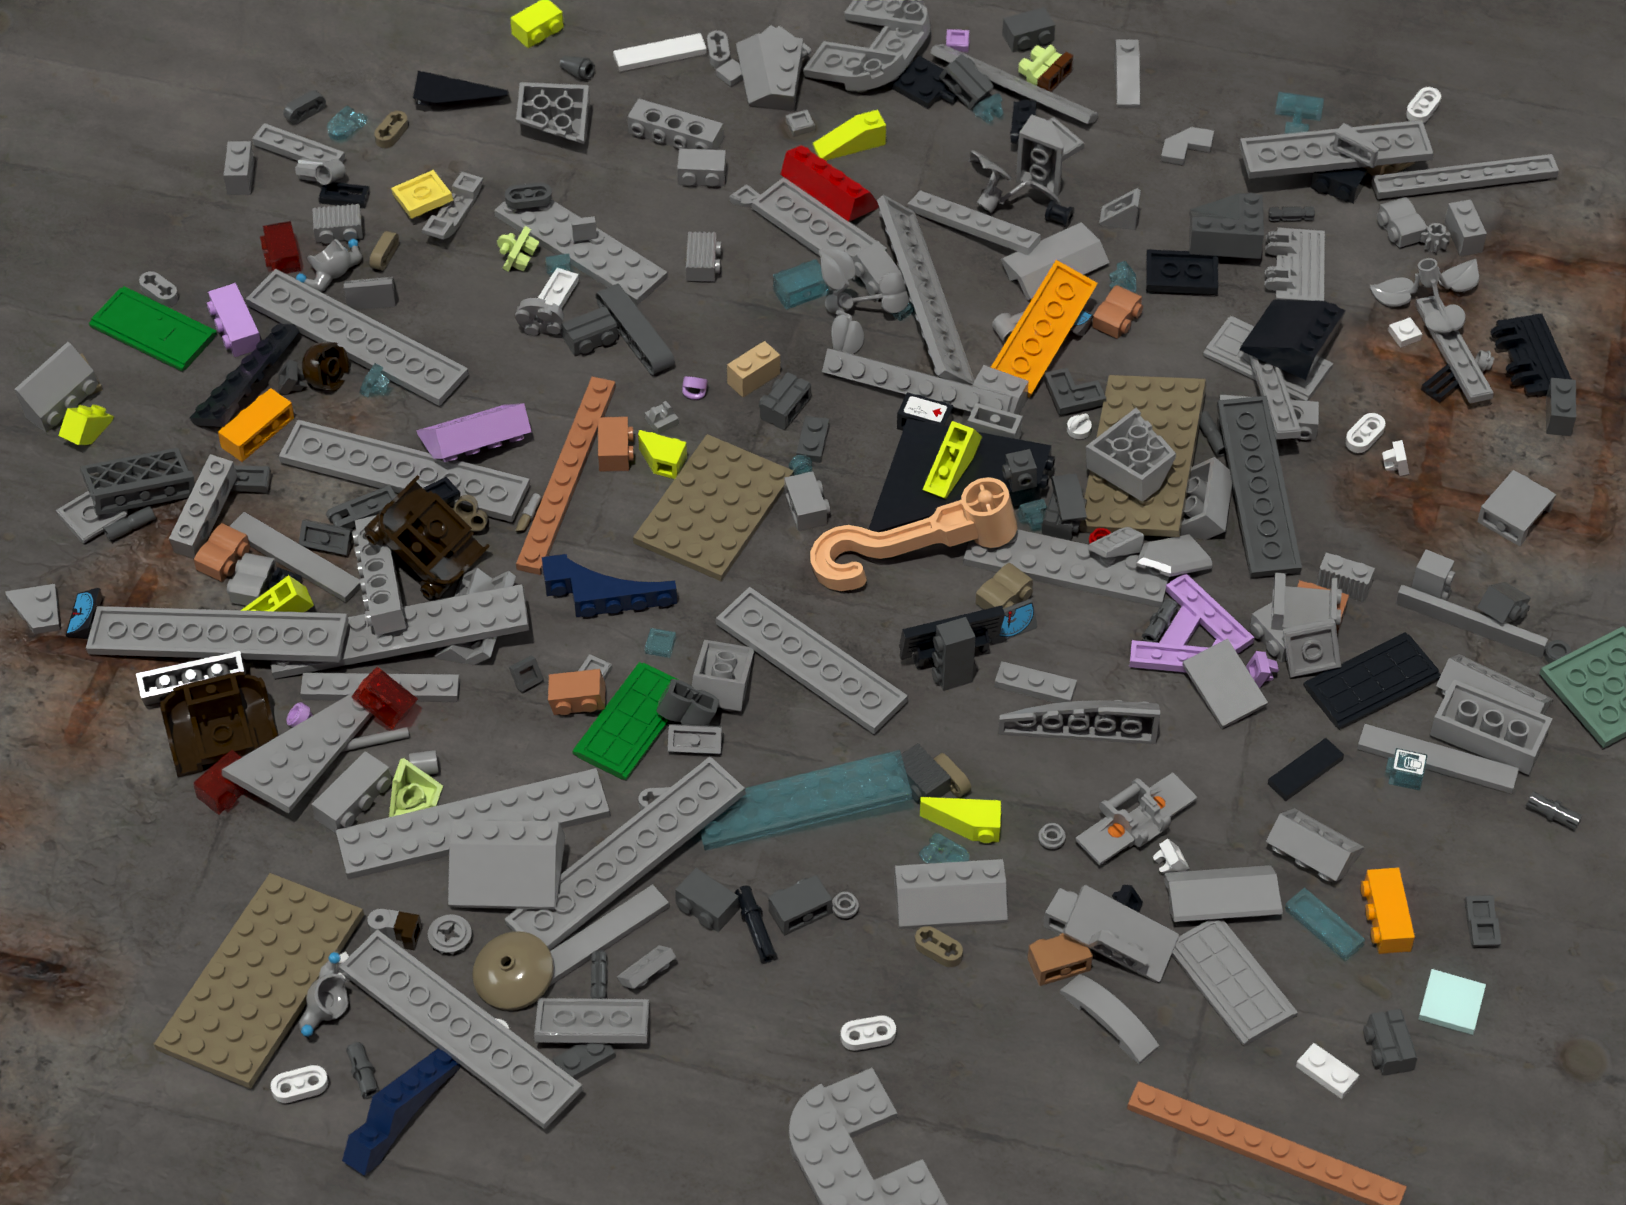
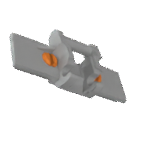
[1075,772,1197,865]

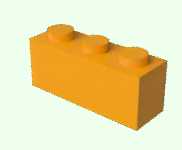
[218,388,294,462]
[1361,868,1415,954]

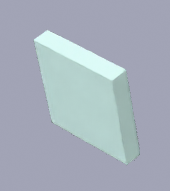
[1419,969,1486,1035]

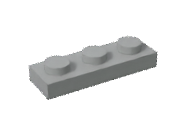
[994,661,1077,703]

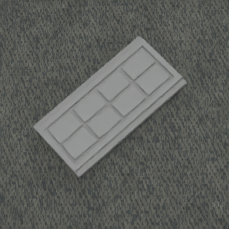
[1203,316,1333,401]
[1171,918,1298,1046]

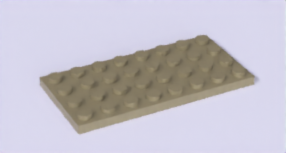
[1079,375,1206,537]
[154,873,364,1089]

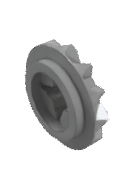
[428,915,472,955]

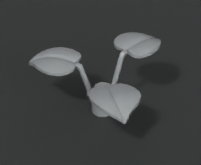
[969,150,1061,213]
[818,248,910,354]
[1370,258,1479,333]

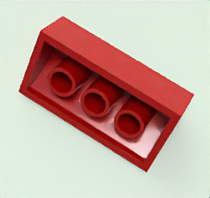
[780,145,879,222]

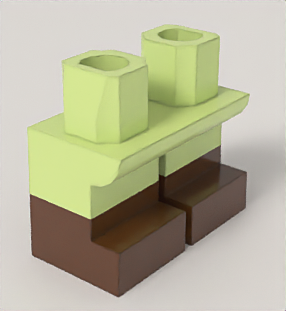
[1018,44,1074,92]

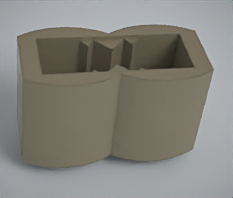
[976,563,1033,609]

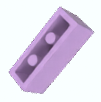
[206,283,260,357]

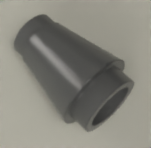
[560,55,595,80]

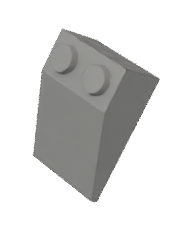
[692,640,755,711]

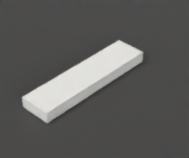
[613,33,707,72]

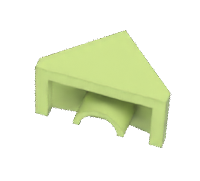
[389,758,443,817]

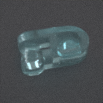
[327,106,367,140]
[919,833,969,863]

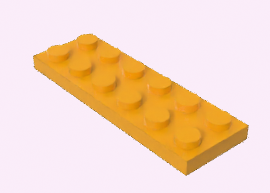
[991,260,1098,398]

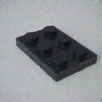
[1146,249,1219,294]

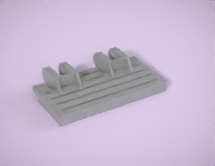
[1265,228,1325,301]

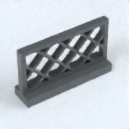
[80,448,194,515]

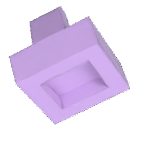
[1246,651,1279,688]

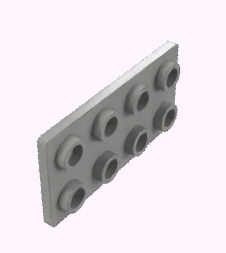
[1063,885,1179,983]

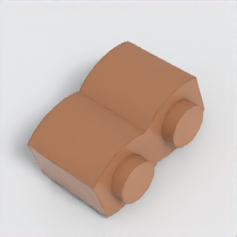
[1092,285,1143,339]
[194,523,250,582]

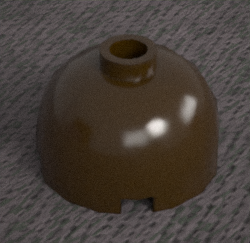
[302,341,349,391]

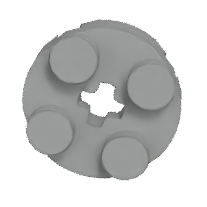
[515,298,564,336]

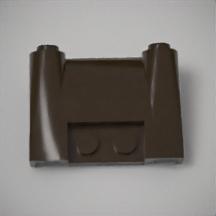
[364,475,490,600]
[160,671,278,778]

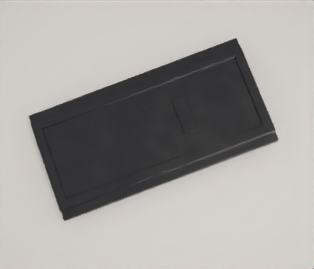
[1303,632,1441,730]

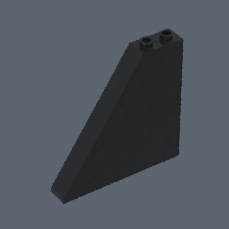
[868,419,1055,532]

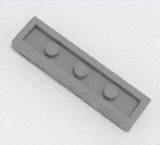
[252,123,345,162]

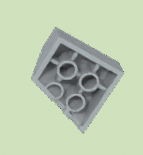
[736,33,803,111]
[516,82,590,144]
[1086,408,1176,502]

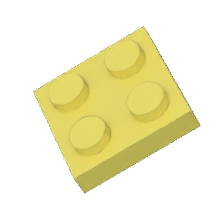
[391,170,453,218]

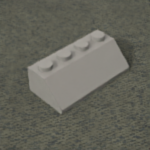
[1436,654,1553,715]
[1430,679,1553,775]
[894,859,1008,929]

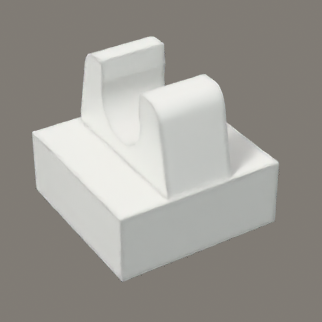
[1382,440,1409,476]
[1153,839,1189,874]

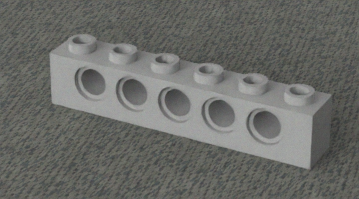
[352,515,406,636]

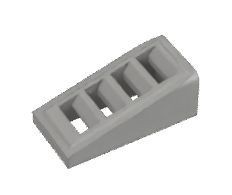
[1333,123,1379,168]
[1088,527,1144,558]

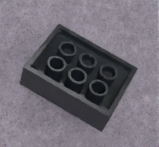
[1240,300,1346,380]

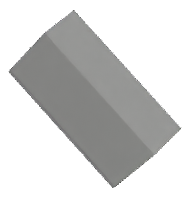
[1001,222,1110,300]
[435,568,516,665]
[1164,865,1282,922]

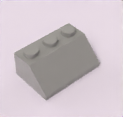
[1016,115,1064,197]
[14,342,99,433]
[1180,457,1232,540]
[1266,808,1364,882]

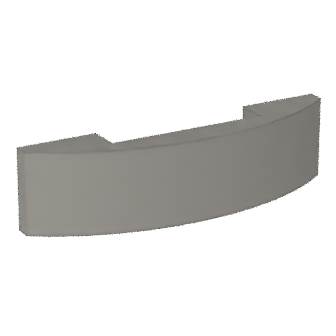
[422,172,483,239]
[1060,974,1159,1064]

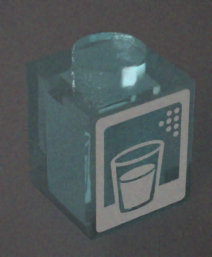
[1385,748,1427,791]

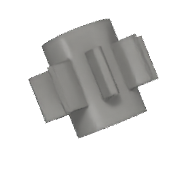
[1420,223,1451,252]

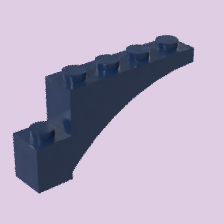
[541,554,677,617]
[342,1048,461,1176]

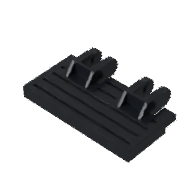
[1490,313,1572,397]
[899,605,1005,668]

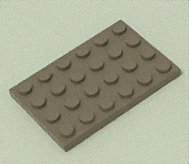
[633,434,794,582]

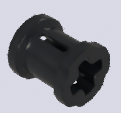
[1045,200,1074,227]

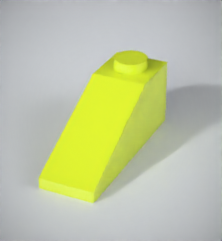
[813,110,886,160]
[923,421,982,499]
[241,575,314,612]
[920,797,1001,843]

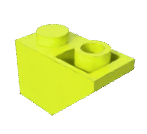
[58,405,114,445]
[638,430,687,479]

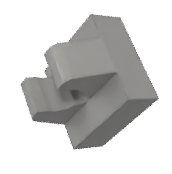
[645,401,679,435]

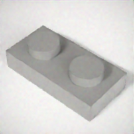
[668,724,722,754]
[617,945,676,989]

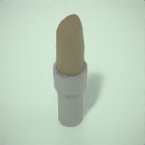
[516,493,542,532]

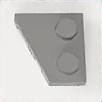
[5,584,60,634]

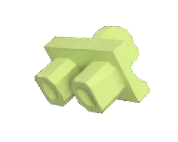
[497,226,539,272]

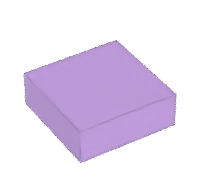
[946,29,969,52]

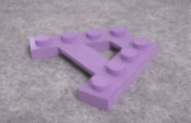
[1129,574,1254,673]

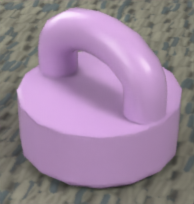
[682,376,708,400]
[287,702,313,728]

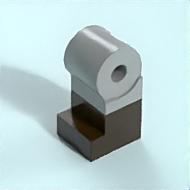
[367,909,422,951]

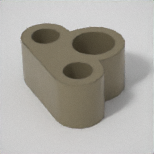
[452,495,488,531]

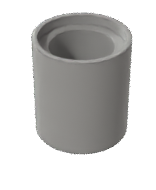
[409,750,439,775]

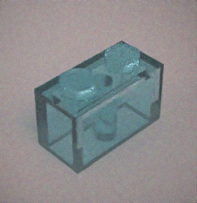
[773,259,829,310]

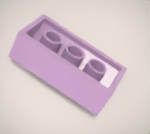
[417,403,531,462]

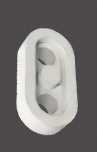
[1406,87,1441,123]
[1345,413,1385,453]
[841,1016,896,1051]
[271,1065,328,1103]

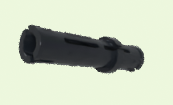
[735,885,777,964]

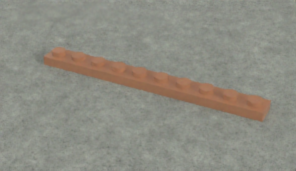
[516,377,616,575]
[1127,1081,1407,1205]

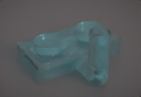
[1275,92,1324,129]

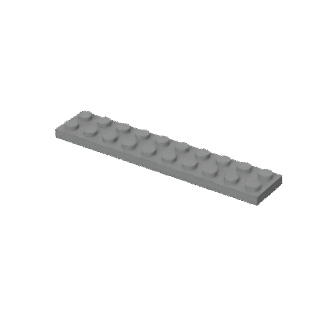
[877,195,975,386]
[246,269,469,406]
[279,420,530,522]
[271,584,529,679]
[86,606,349,662]
[505,757,746,950]
[336,768,610,879]
[339,930,583,1129]

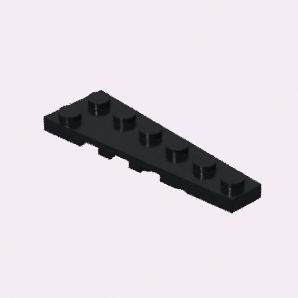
[189,323,299,427]

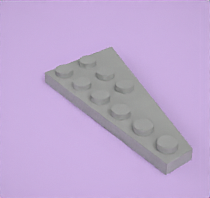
[222,690,379,813]

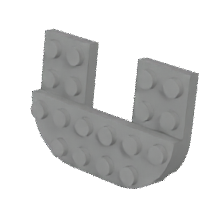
[803,0,931,92]
[789,1068,948,1205]

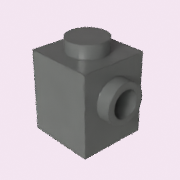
[1002,449,1037,492]

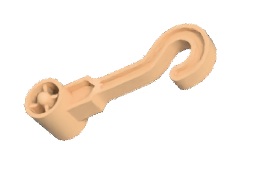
[810,477,1017,591]

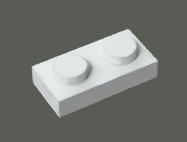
[538,267,579,309]
[1296,1043,1359,1099]

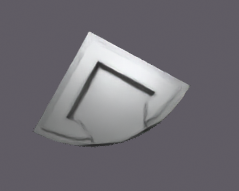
[730,184,760,207]

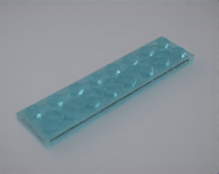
[700,750,913,850]

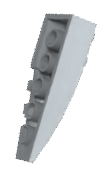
[998,700,1160,744]

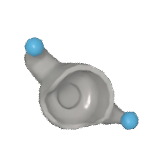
[296,239,362,292]
[298,952,348,1037]

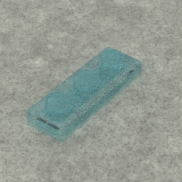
[1285,887,1365,961]

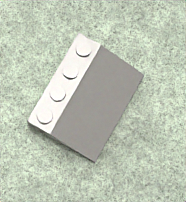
[448,820,565,909]

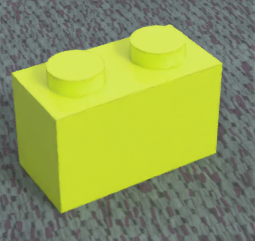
[510,0,564,48]

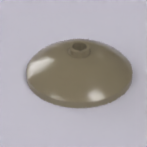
[473,931,554,1011]

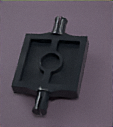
[892,56,958,109]

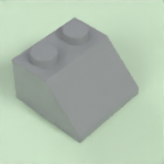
[963,365,1029,420]

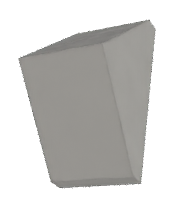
[1099,188,1141,230]

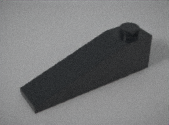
[413,70,508,106]

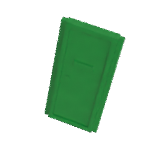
[89,286,217,372]
[572,662,679,780]

